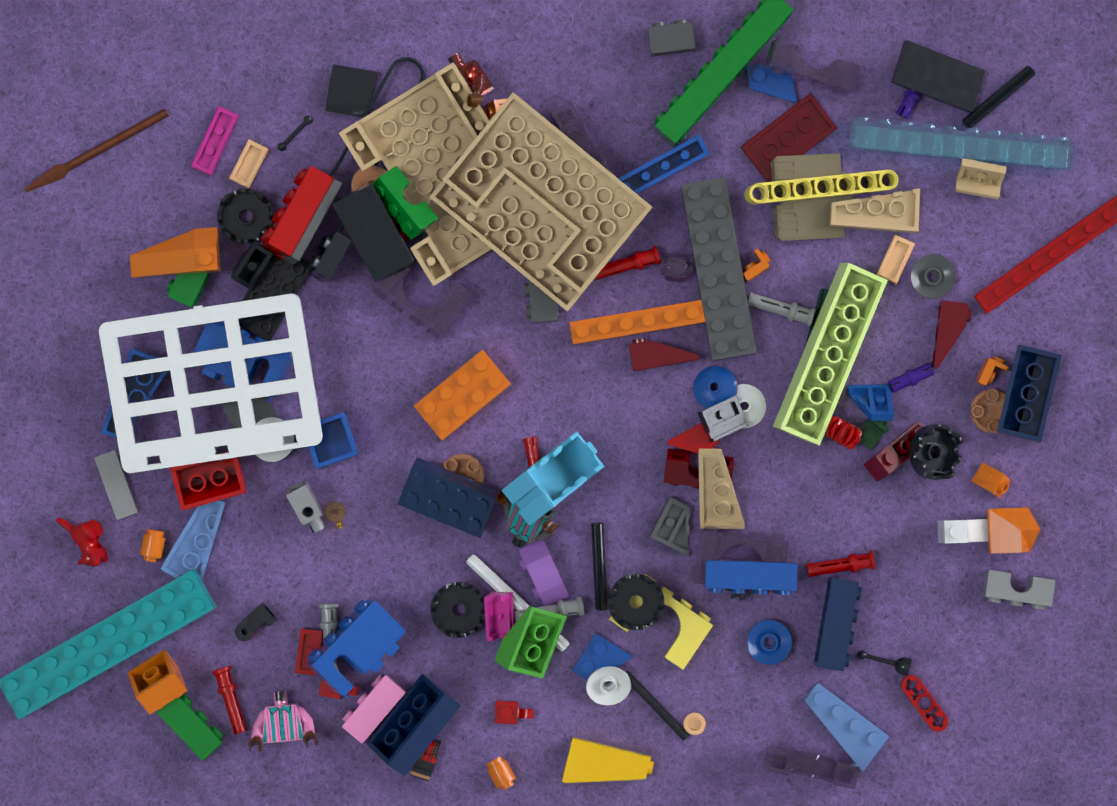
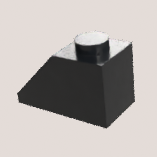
[231,241,274,289]

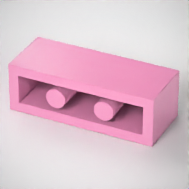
[342,674,407,744]

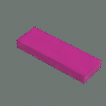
[191,106,239,176]

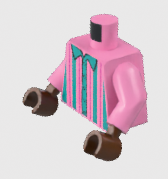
[248,691,318,752]

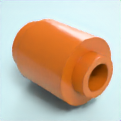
[140,529,165,562]
[486,756,516,790]

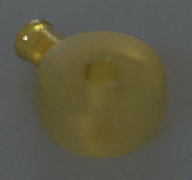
[325,501,346,529]

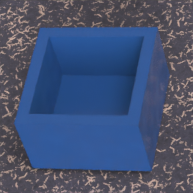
[308,412,360,469]

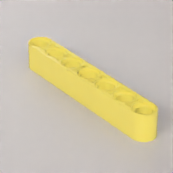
[744,170,898,205]

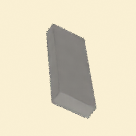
[94,450,139,520]

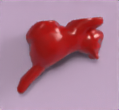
[56,518,108,567]

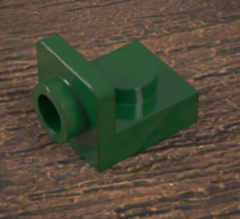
[859,418,889,450]

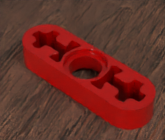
[900,675,948,732]

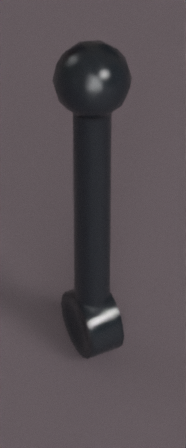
[277,116,312,151]

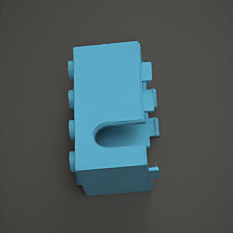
[501,432,605,526]

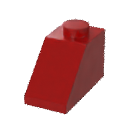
[667,423,719,454]

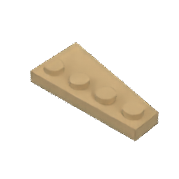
[829,188,920,233]
[699,449,745,529]

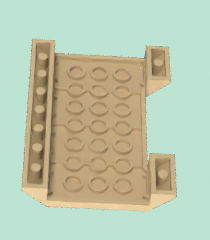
[339,62,491,286]

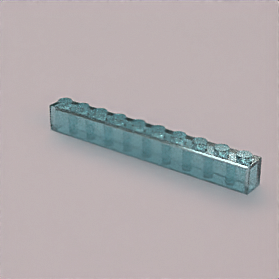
[848,117,1074,171]

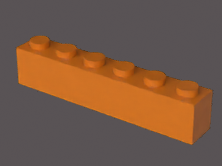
[569,300,705,345]

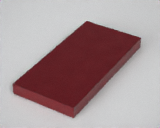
[740,93,837,182]

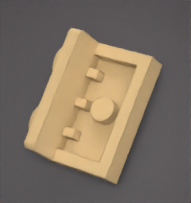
[955,158,1006,199]

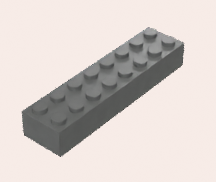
[680,177,757,362]

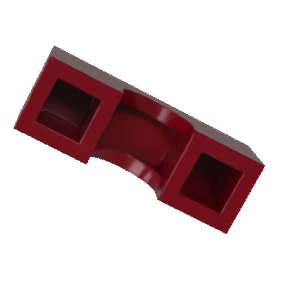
[663,449,734,489]

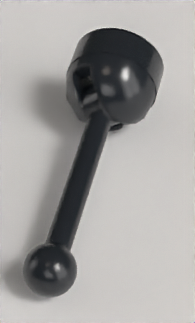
[858,650,912,676]

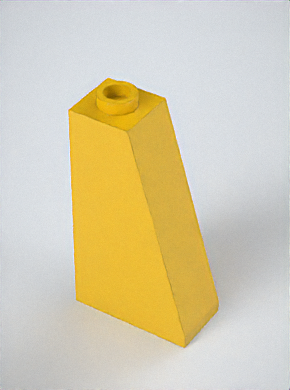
[562,737,654,783]

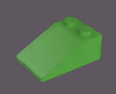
[494,606,567,678]

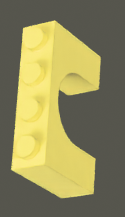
[609,574,713,670]

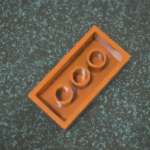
[414,349,511,441]

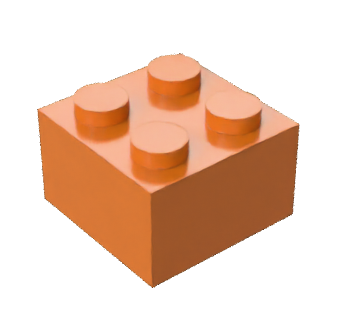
[127,649,188,715]

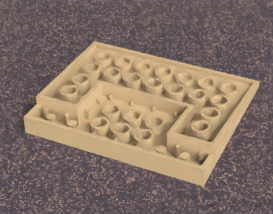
[429,92,652,311]

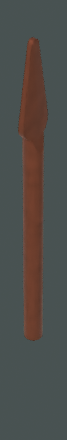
[25,108,169,192]

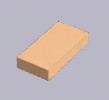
[229,139,269,188]
[876,235,915,284]

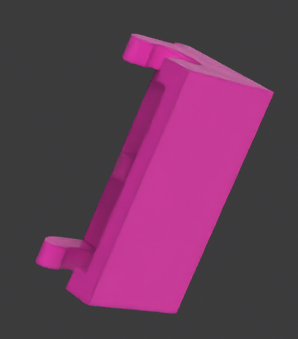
[484,592,515,641]

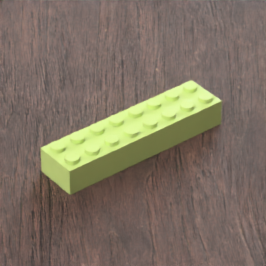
[773,263,888,446]

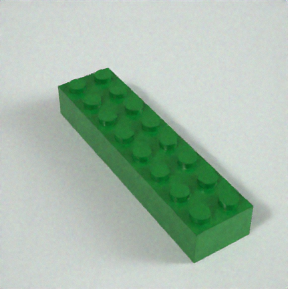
[654,0,794,148]

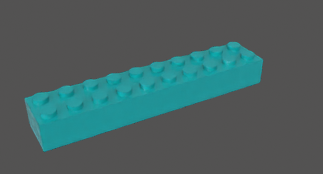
[0,569,217,720]

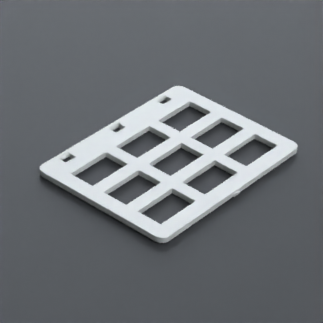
[99,294,323,473]

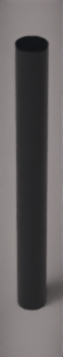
[625,670,689,741]

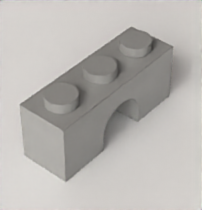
[982,570,1056,610]

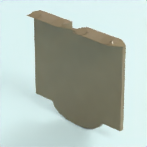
[770,153,853,241]

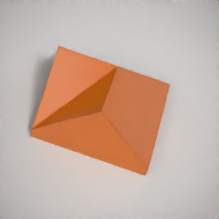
[987,507,1041,554]

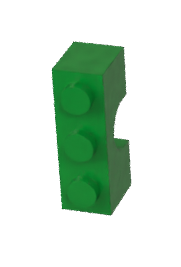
[373,166,438,240]

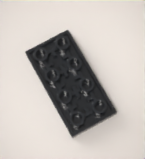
[891,40,985,113]
[332,182,415,282]
[239,255,310,341]

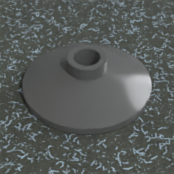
[911,254,955,299]

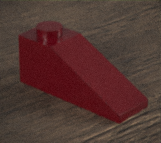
[932,300,971,368]
[628,338,699,372]

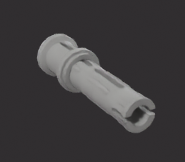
[748,292,816,327]
[515,596,584,622]
[319,603,339,670]

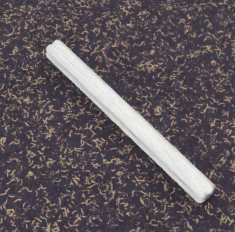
[466,554,569,652]

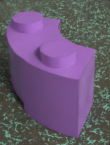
[519,540,569,606]

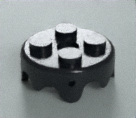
[217,188,274,244]
[909,424,963,480]
[608,574,664,630]
[430,582,485,638]

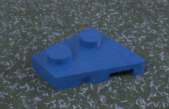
[746,59,797,103]
[846,384,894,421]
[572,633,632,680]

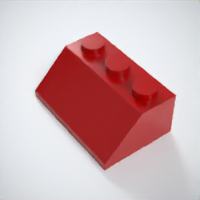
[170,451,247,511]

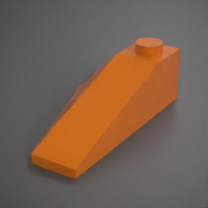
[130,227,221,278]

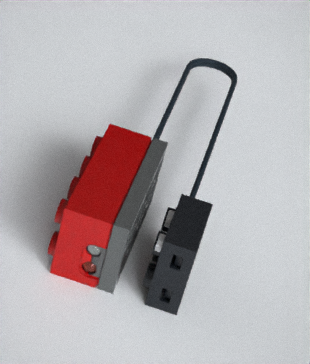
[261,57,425,283]

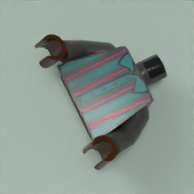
[495,488,560,548]

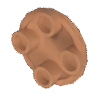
[970,389,1006,433]
[442,454,484,484]

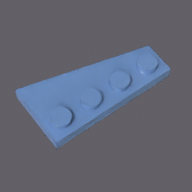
[160,500,225,579]
[804,682,889,772]

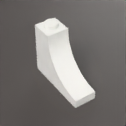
[937,519,988,543]

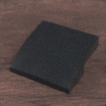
[325,64,377,117]

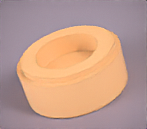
[683,712,706,735]

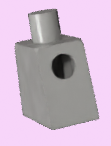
[286,479,325,533]

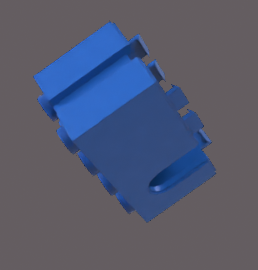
[193,321,293,403]
[305,599,406,699]

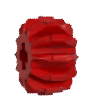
[824,416,862,450]

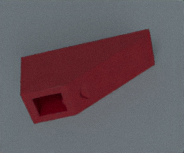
[863,421,923,482]

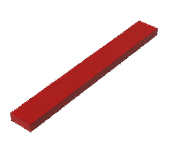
[973,195,1117,314]

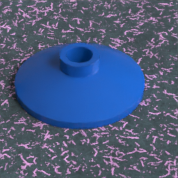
[693,366,737,409]
[747,620,792,665]

